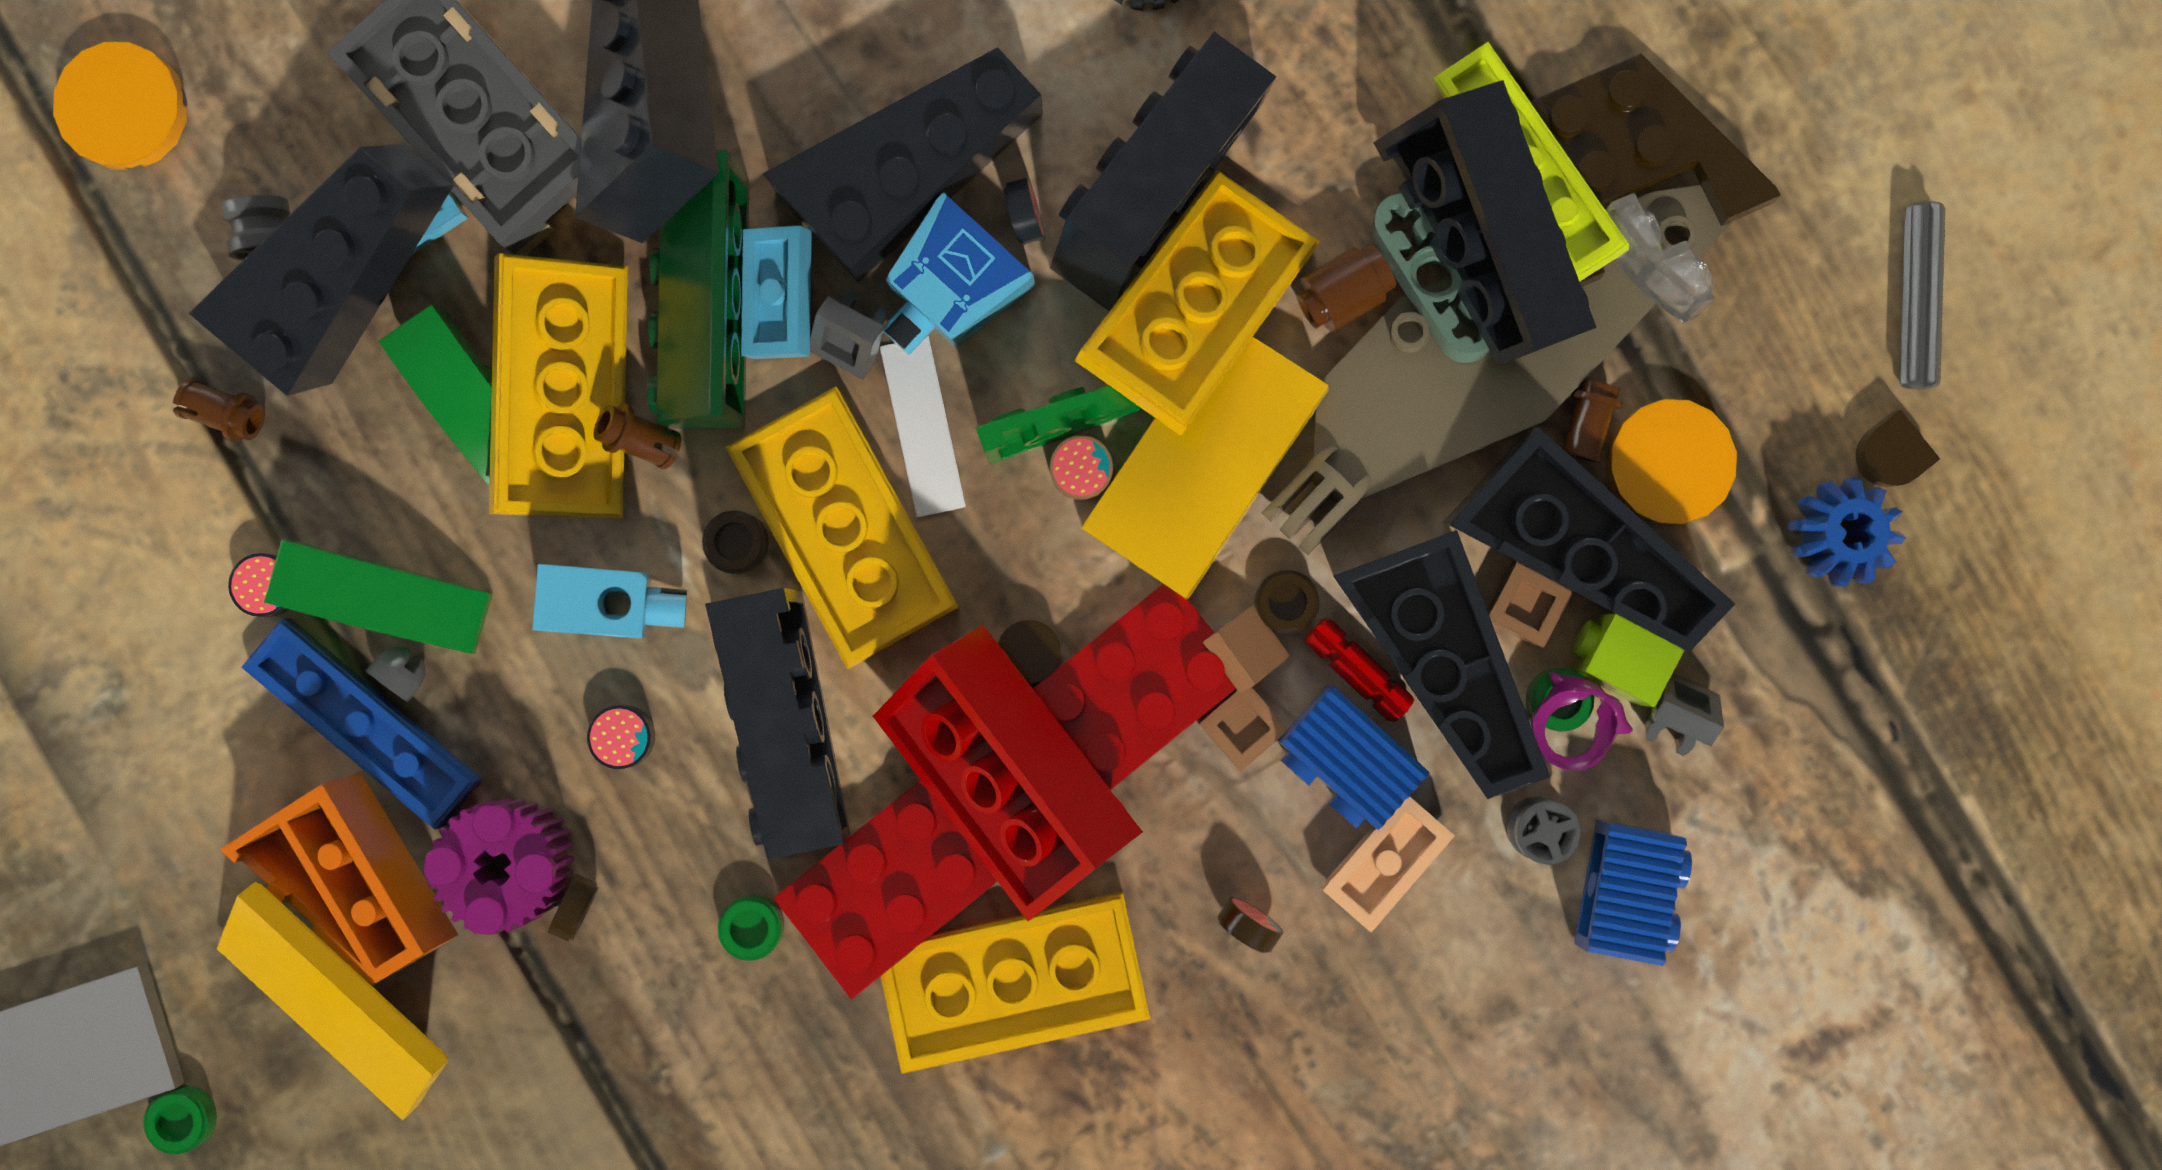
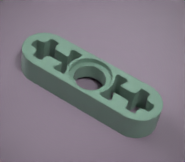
[1371,193,1490,363]

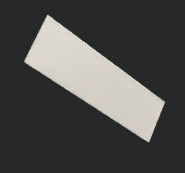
[880,336,966,518]

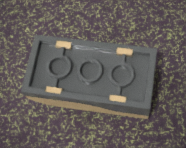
[327,0,581,256]

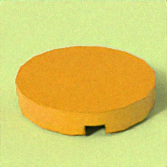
[53,42,187,170]
[1606,399,1737,525]

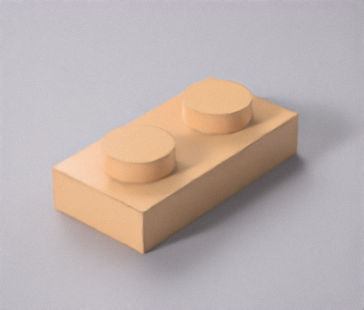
[1320,797,1455,933]

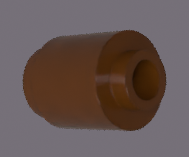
[1297,244,1396,333]

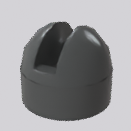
[366,647,425,702]

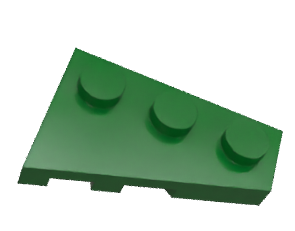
[975,386,1143,464]

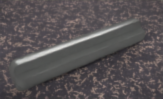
[1900,201,1946,390]

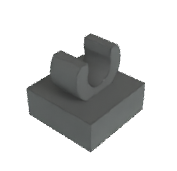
[810,292,886,380]
[1645,674,1724,756]

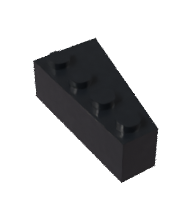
[575,0,719,243]
[1050,31,1277,312]
[762,47,1043,283]
[1373,80,1597,366]
[188,143,454,396]
[1443,428,1735,652]
[1333,530,1550,799]
[705,588,851,860]

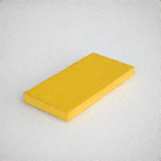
[1075,170,1320,436]
[489,253,628,519]
[1081,337,1329,599]
[725,386,959,669]
[216,881,449,1121]
[881,892,1150,1074]

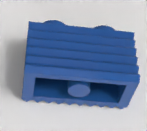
[1277,685,1430,830]
[1574,819,1692,966]

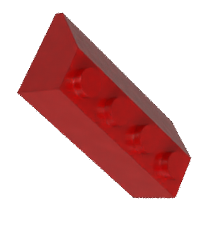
[873,624,1143,922]

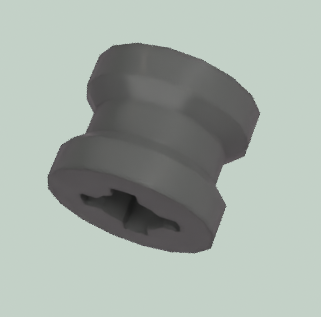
[221,195,290,260]
[1506,796,1581,865]

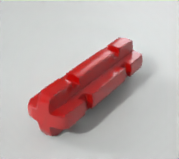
[1305,618,1414,722]

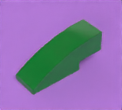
[378,304,492,485]
[264,540,493,654]

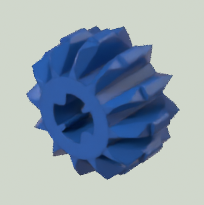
[1787,478,1906,587]

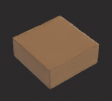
[1487,562,1573,648]
[1203,605,1290,694]
[1198,687,1288,772]

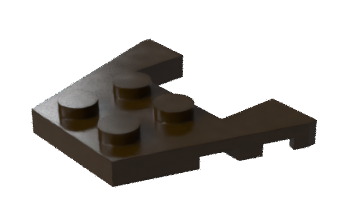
[1530,53,1780,287]

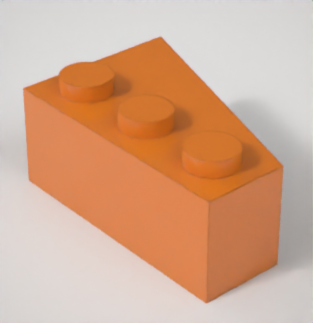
[219,772,459,986]

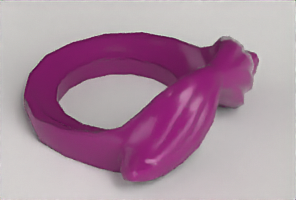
[1531,671,1633,771]

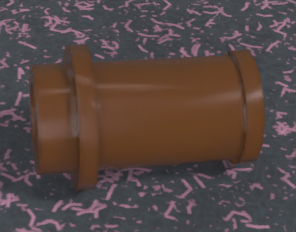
[173,379,265,442]
[1562,379,1623,463]
[594,404,682,469]

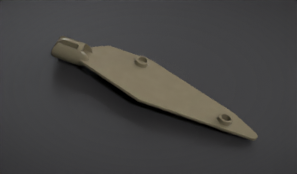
[1261,185,1733,555]

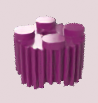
[424,798,574,935]

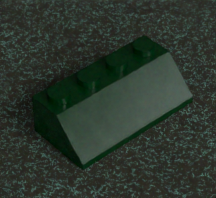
[647,150,749,429]

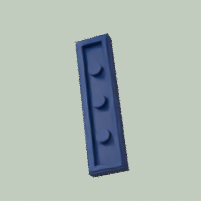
[241,618,482,830]

